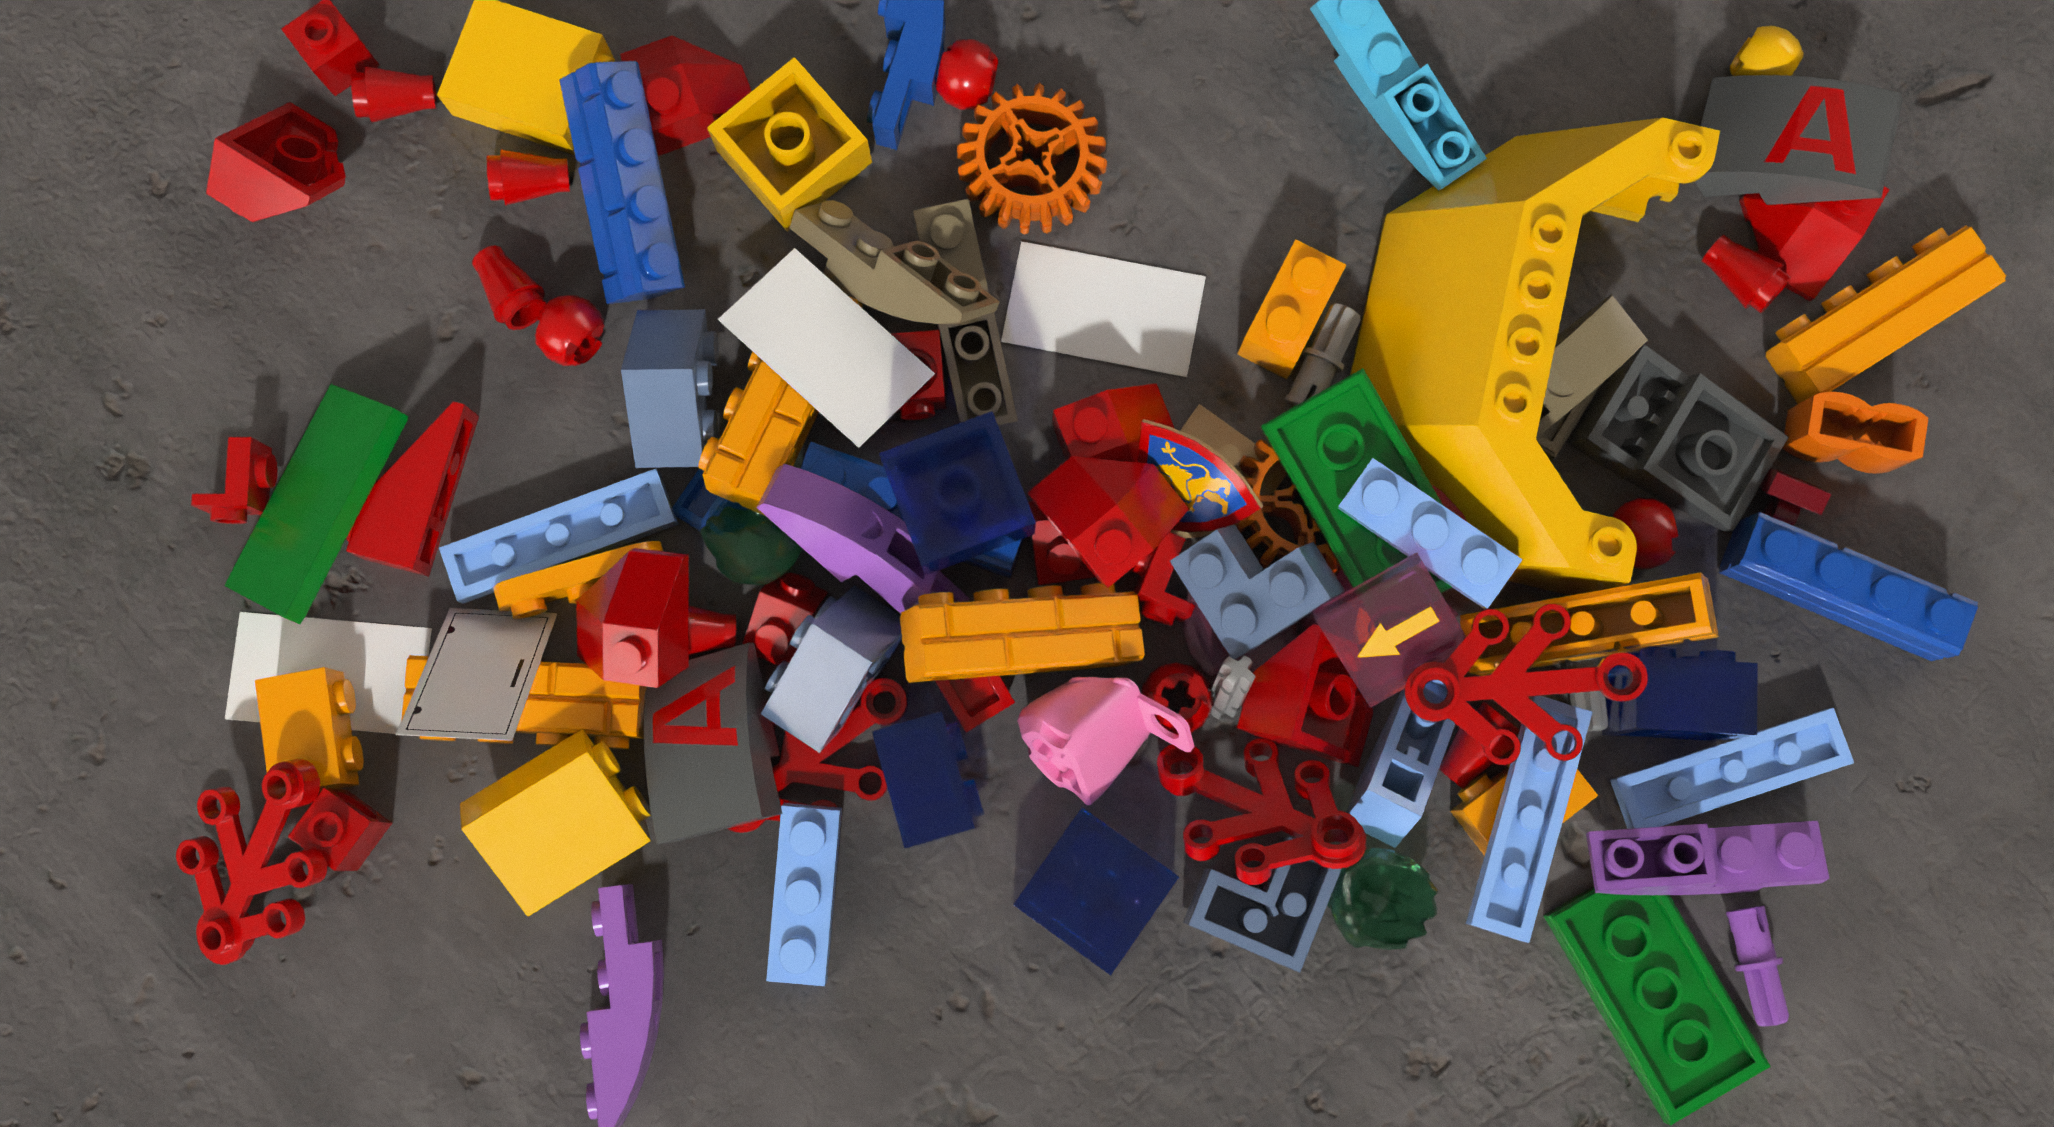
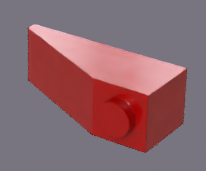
[346,401,479,577]

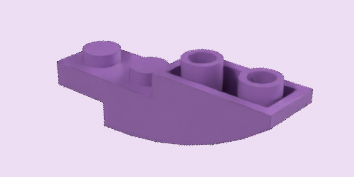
[756,464,970,614]
[1586,821,1829,895]
[580,884,664,1127]

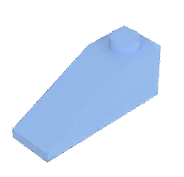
[1346,658,1455,848]

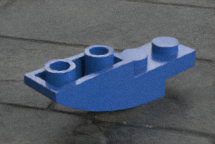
[867,0,946,150]

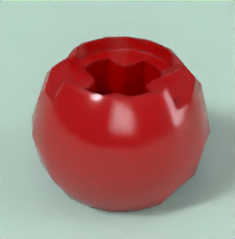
[936,39,998,110]
[535,295,605,366]
[1612,498,1678,570]
[1141,662,1214,735]

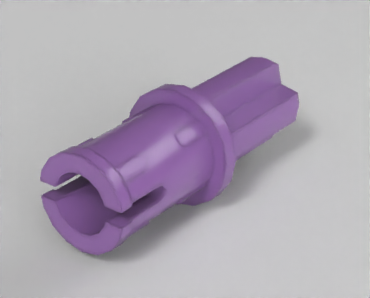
[1726,905,1789,1026]

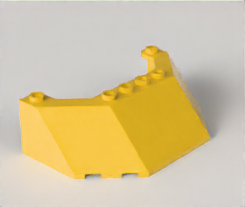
[1349,117,1720,596]

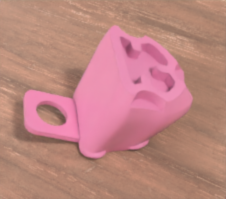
[1017,677,1194,805]

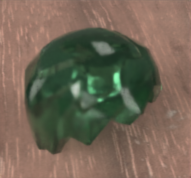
[700,506,802,585]
[1327,847,1438,950]

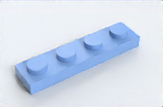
[439,468,679,604]
[1466,696,1593,943]
[1610,708,1854,829]

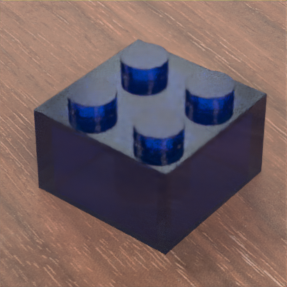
[879,411,1036,575]
[1602,647,1758,742]
[872,711,985,849]
[1013,807,1179,976]

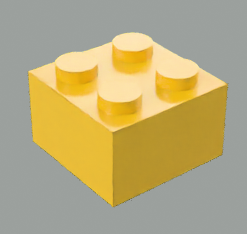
[707,57,872,232]

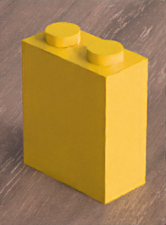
[437,0,615,155]
[460,729,652,916]

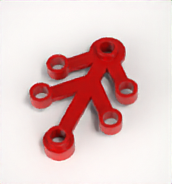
[1405,604,1648,765]
[728,678,908,833]
[1157,738,1366,885]
[176,758,327,965]

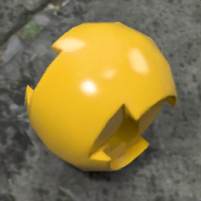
[1730,25,1804,76]

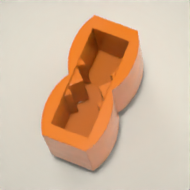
[1783,392,1929,474]

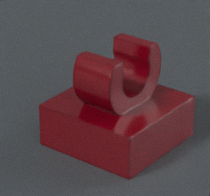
[1759,467,1831,526]

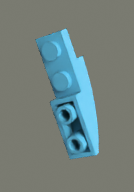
[1310,0,1487,191]

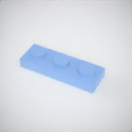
[1338,458,1522,610]
[766,803,842,986]

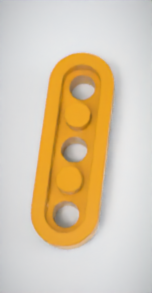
[493,541,664,619]

